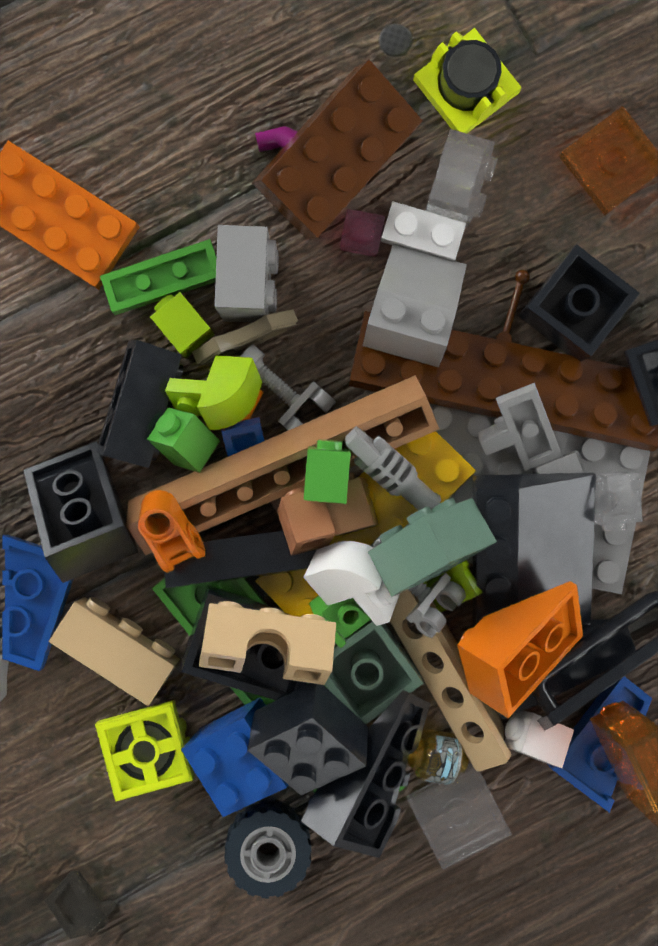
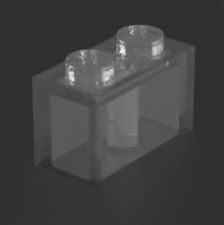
[425,129,498,228]

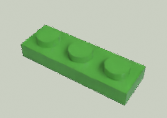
[100,239,217,315]

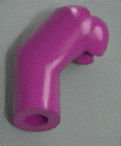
[255,126,297,152]

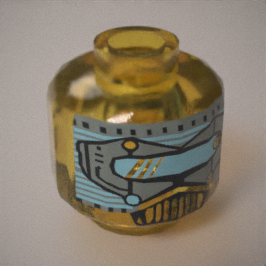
[408,728,469,785]

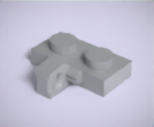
[478,383,563,471]

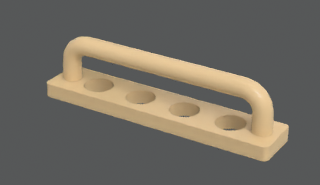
[390,590,511,772]

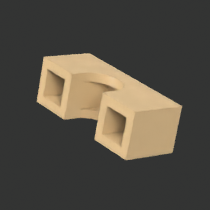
[199,601,336,685]

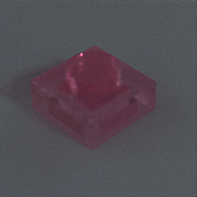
[340,209,385,257]

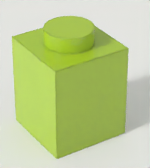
[150,292,215,359]

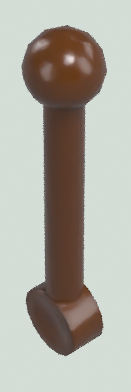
[496,269,530,342]

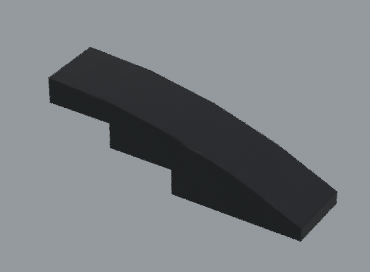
[164,531,323,588]

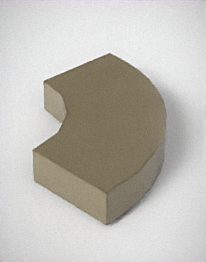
[192,309,298,365]

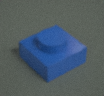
[221,417,265,457]

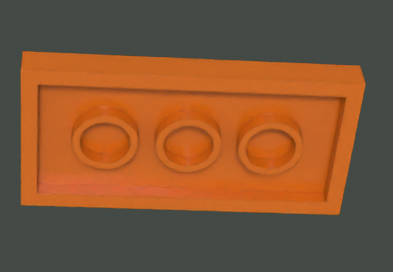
[0,140,140,290]

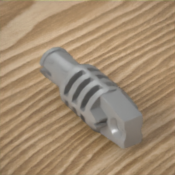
[345,426,441,510]

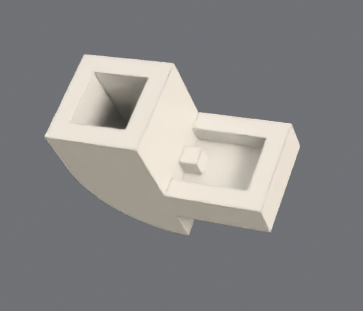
[303,541,400,626]

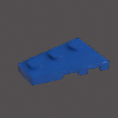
[2,535,73,671]
[547,676,652,813]

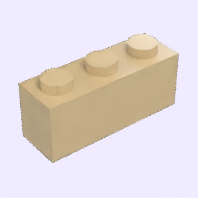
[48,597,180,706]

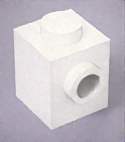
[504,711,574,768]

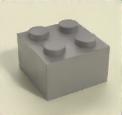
[215,225,279,323]

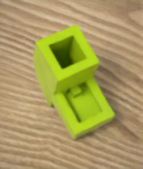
[165,355,262,430]

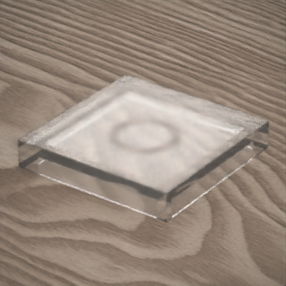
[406,763,512,870]

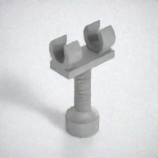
[240,344,336,430]
[370,533,466,638]

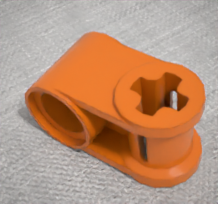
[138,490,206,573]

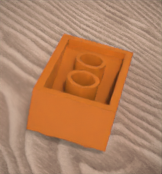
[457,581,583,718]

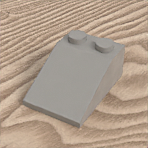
[363,244,467,367]

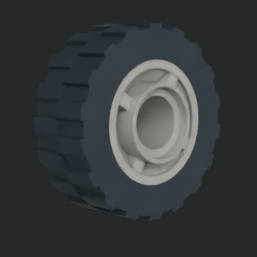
[224,800,312,899]

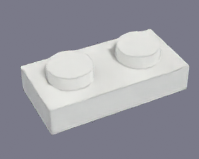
[381,201,466,261]

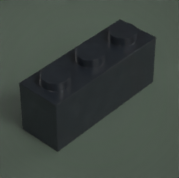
[96,340,183,468]

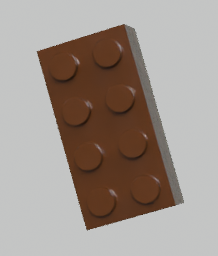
[252,59,423,239]

